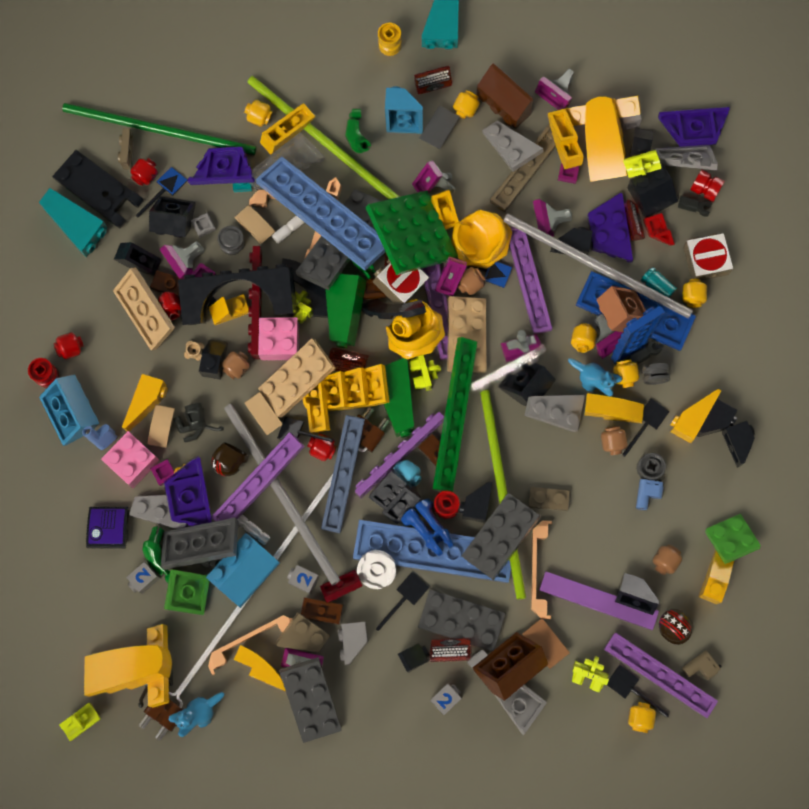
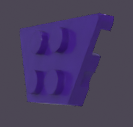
[658,107,730,147]
[187,147,255,185]
[587,193,633,263]
[164,456,212,526]

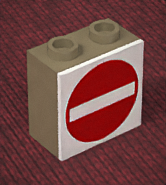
[683,233,733,281]
[373,259,429,304]

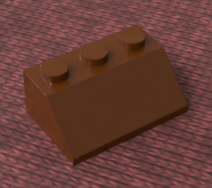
[477,63,533,129]
[472,632,549,701]

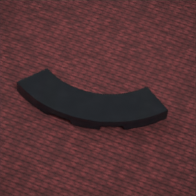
[282,258,328,318]
[362,299,426,319]

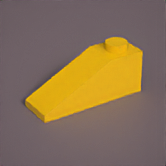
[260,103,316,156]
[122,374,168,432]
[670,389,721,443]
[698,549,734,604]

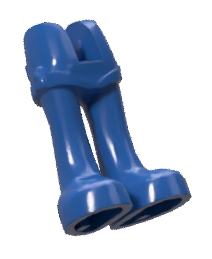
[401,498,454,556]

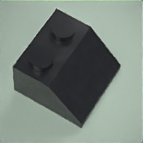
[627,163,678,218]
[149,196,196,238]
[498,358,556,406]

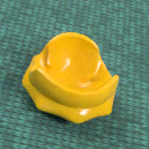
[451,210,512,269]
[386,299,445,359]

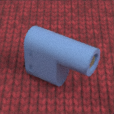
[82,424,118,450]
[636,479,663,510]

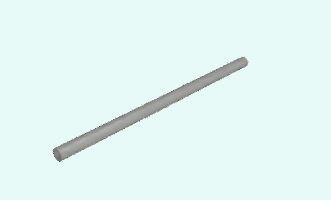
[503,213,693,318]
[224,404,340,585]

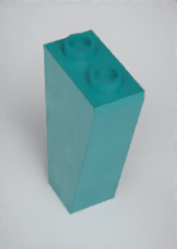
[422,0,459,49]
[39,188,108,257]

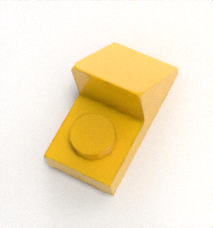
[431,189,459,229]
[209,294,248,325]

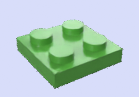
[705,514,761,564]
[164,570,209,615]

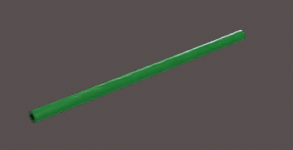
[62,103,257,155]

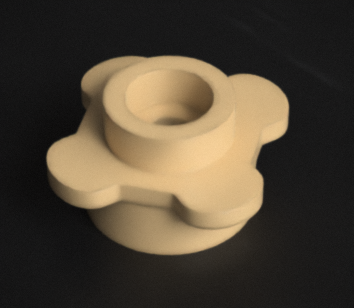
[184,341,204,361]

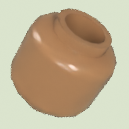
[458,267,486,295]
[222,351,250,380]
[601,426,628,455]
[652,544,682,575]

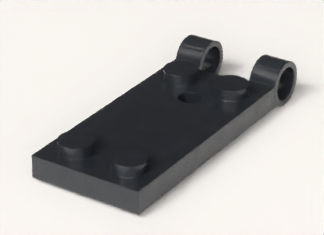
[52,150,144,229]

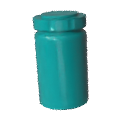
[641,267,677,298]

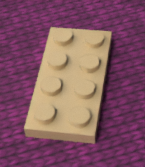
[113,267,175,351]
[447,296,486,373]
[258,338,336,418]

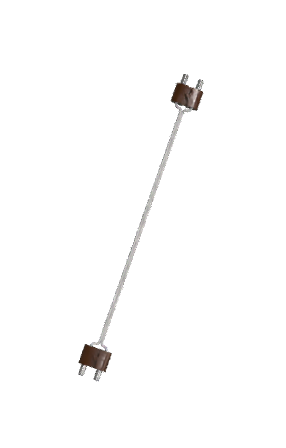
[139,407,389,740]

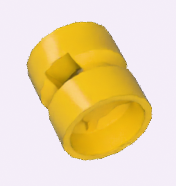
[378,22,402,56]

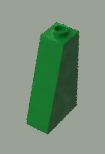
[326,274,367,348]
[383,358,414,438]

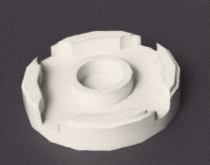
[357,550,397,589]

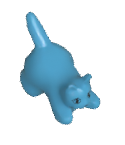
[568,358,622,396]
[169,692,225,737]

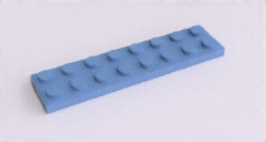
[256,157,385,271]
[353,520,511,583]

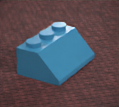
[385,86,423,134]
[39,375,99,446]
[206,533,280,608]

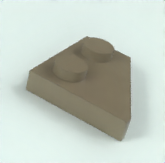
[275,612,330,652]

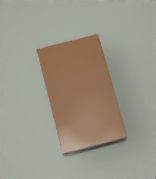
[522,618,570,669]

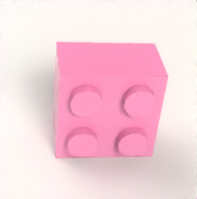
[258,318,299,360]
[101,431,160,489]

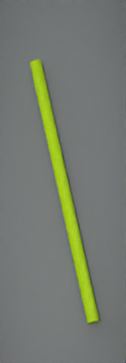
[247,76,400,199]
[480,390,526,600]

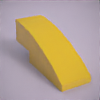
[548,109,584,169]
[584,393,644,424]
[234,645,286,691]

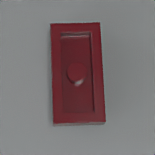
[320,570,362,603]

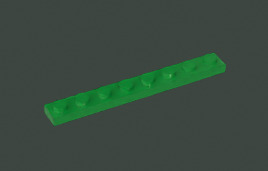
[432,337,478,492]

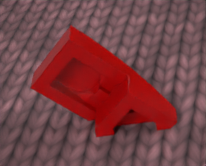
[643,213,675,246]

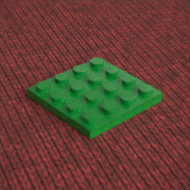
[365,190,458,275]

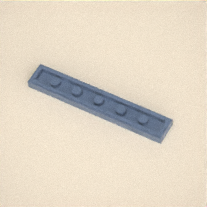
[321,415,365,533]

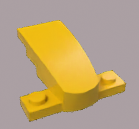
[566,95,641,182]
[302,364,389,434]
[84,624,172,708]

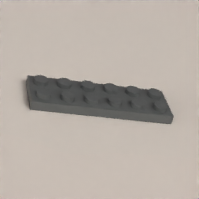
[296,189,382,290]

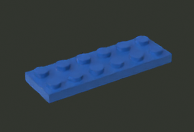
[576,271,696,351]
[611,306,665,364]

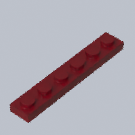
[248,246,262,359]

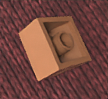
[597,286,646,332]

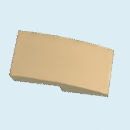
[234,205,275,245]
[244,392,283,435]
[147,405,175,448]

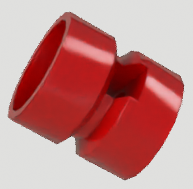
[690,169,725,202]
[28,358,59,388]
[434,491,460,520]

